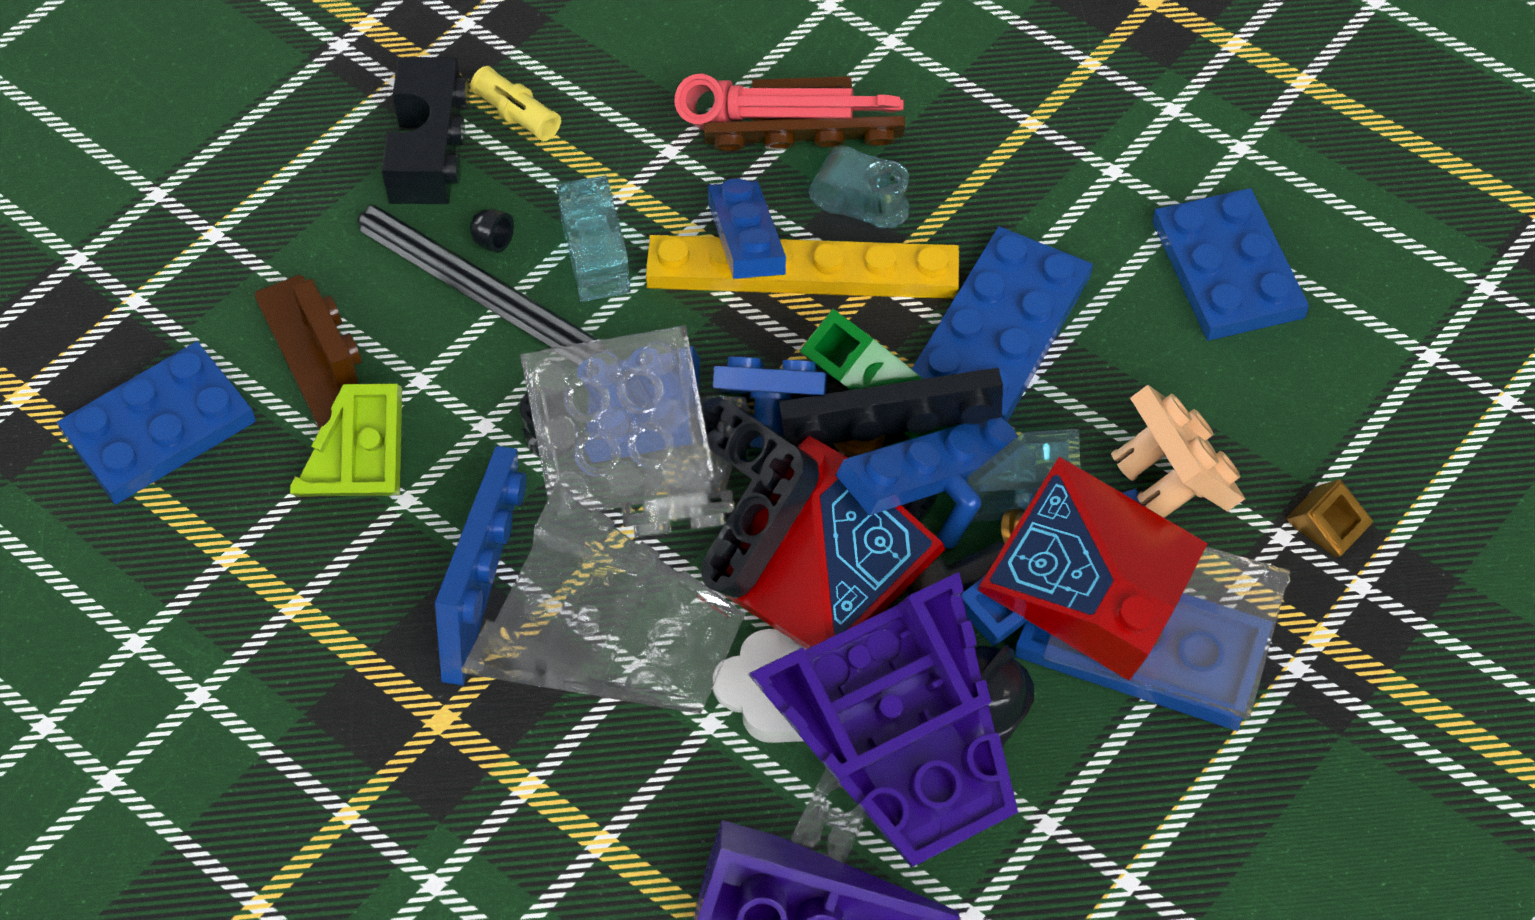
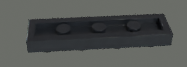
[779,367,1003,446]

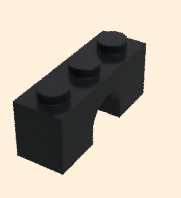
[382,57,470,204]

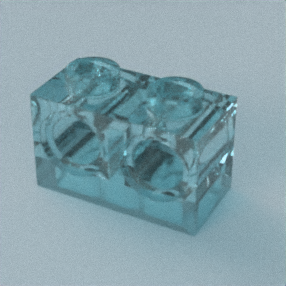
[556,175,631,302]

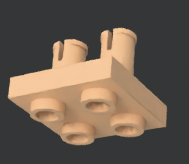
[1111,385,1245,518]

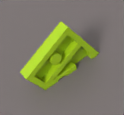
[290,384,402,497]

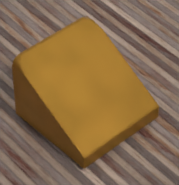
[1286,479,1374,558]

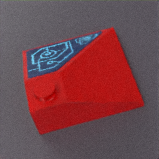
[722,436,945,649]
[977,456,1208,681]

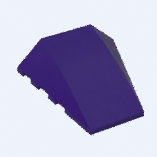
[748,572,1018,867]

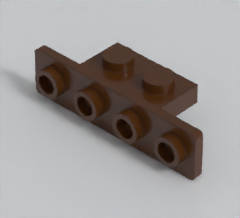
[704,76,905,151]
[255,275,362,430]

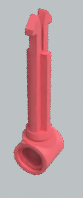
[675,74,904,130]

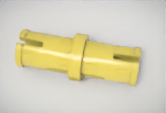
[470,66,561,141]

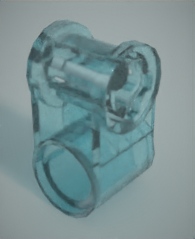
[808,146,909,228]

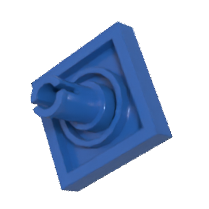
[713,357,828,448]

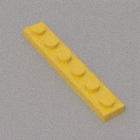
[646,235,959,299]

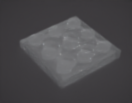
[520,325,716,518]

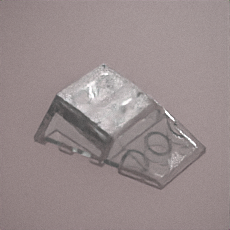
[462,482,745,714]

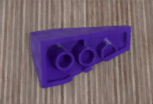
[693,820,960,920]

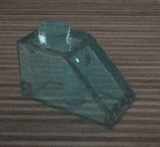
[968,429,1082,522]

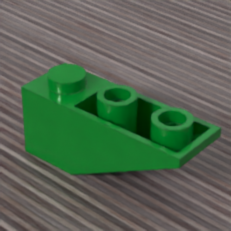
[800,309,965,440]

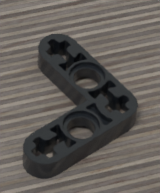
[693,397,819,598]

